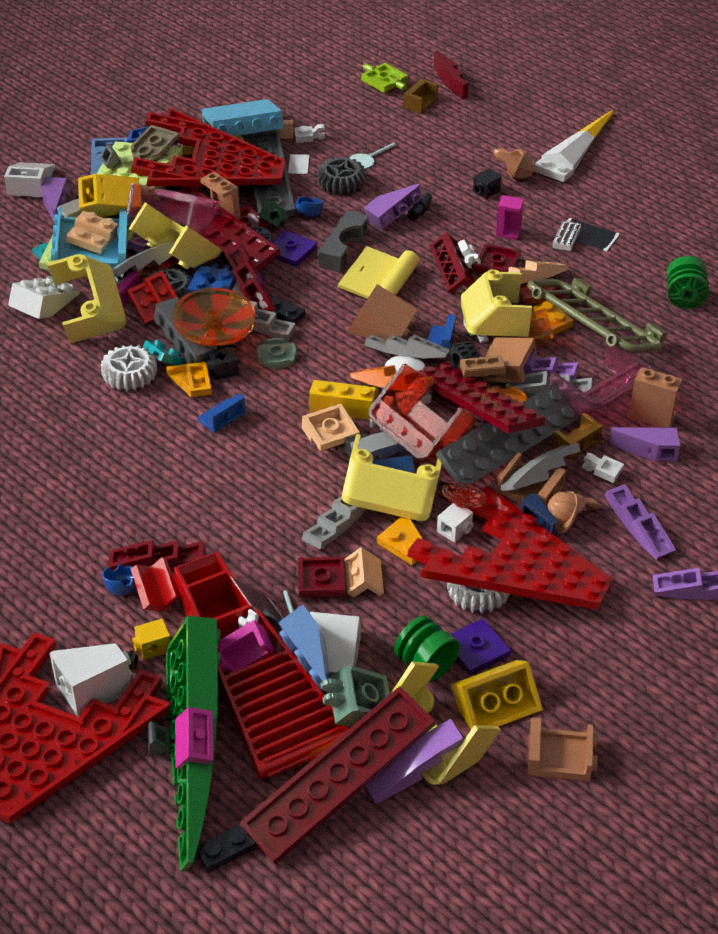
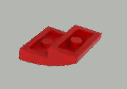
[127,271,178,326]

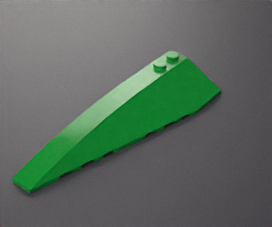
[166,615,221,871]

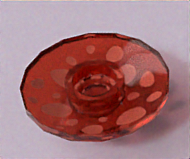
[442,481,486,508]

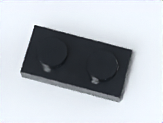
[271,295,305,324]
[196,824,256,873]

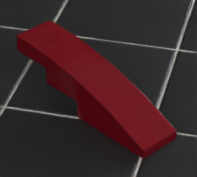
[434,51,468,99]
[224,244,276,312]
[108,540,206,570]

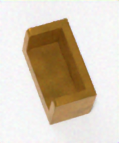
[404,79,439,114]
[552,413,603,460]

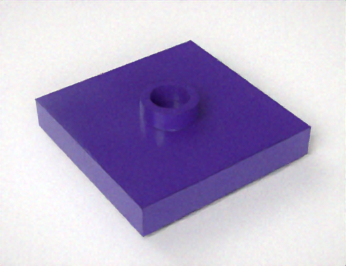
[273,230,317,267]
[451,618,511,675]

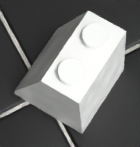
[306,612,362,678]
[50,643,133,717]

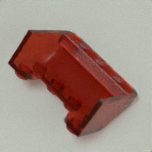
[369,363,477,461]

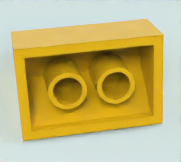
[309,380,379,420]
[450,660,543,730]

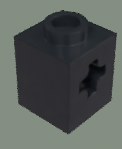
[473,168,502,199]
[206,347,239,380]

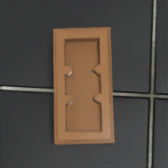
[460,355,506,378]

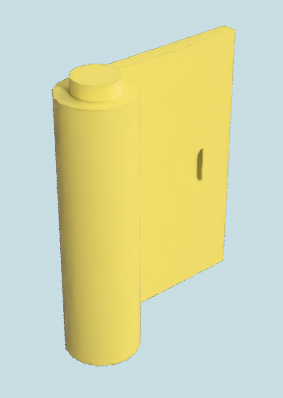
[338,246,419,299]

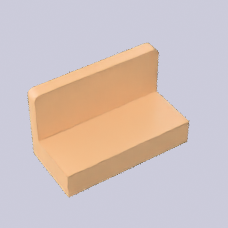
[345,547,384,598]

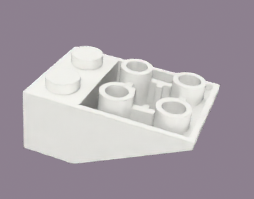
[4,162,55,197]
[8,276,80,319]

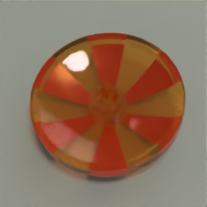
[173,288,255,346]

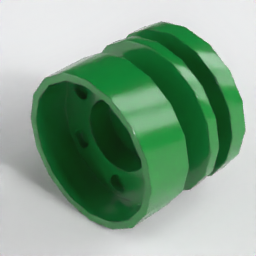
[666,256,709,309]
[394,615,460,682]

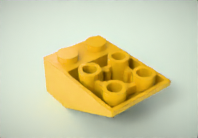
[78,174,141,217]

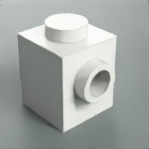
[437,502,473,543]

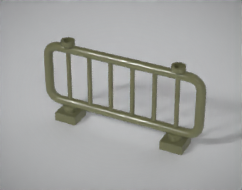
[527,278,667,353]

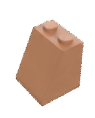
[347,284,417,340]

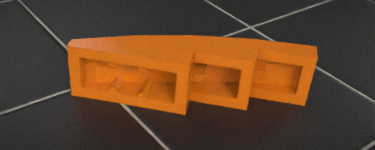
[350,365,434,390]

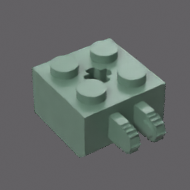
[321,665,390,728]

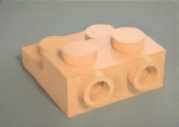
[66,211,118,255]
[302,404,360,451]

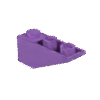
[41,177,71,222]
[364,184,423,230]
[609,427,680,461]

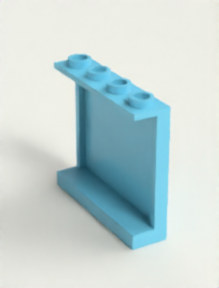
[201,99,284,136]
[51,207,127,268]

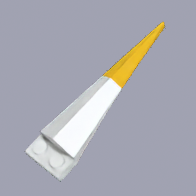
[534,110,613,182]

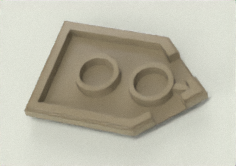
[130,125,181,160]

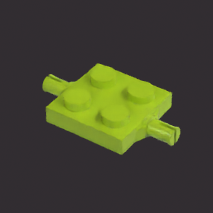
[361,63,408,93]

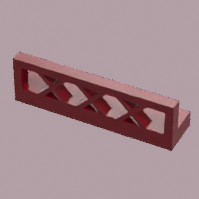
[430,232,475,294]

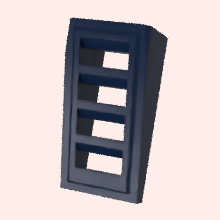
[521,493,558,536]

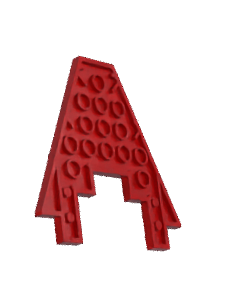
[131,107,285,188]
[407,486,613,610]
[0,632,171,824]

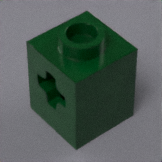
[258,198,288,227]

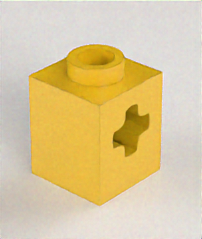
[132,619,171,660]

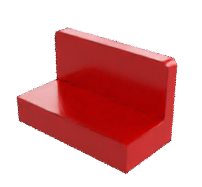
[131,557,179,612]

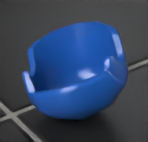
[295,196,325,218]
[102,564,137,596]

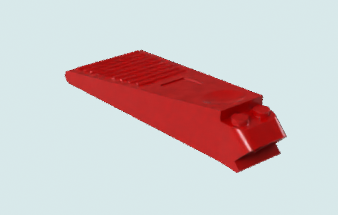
[172,551,350,780]

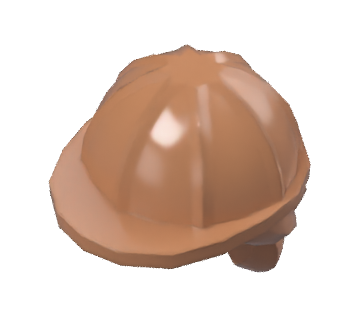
[493,148,535,180]
[547,491,601,534]

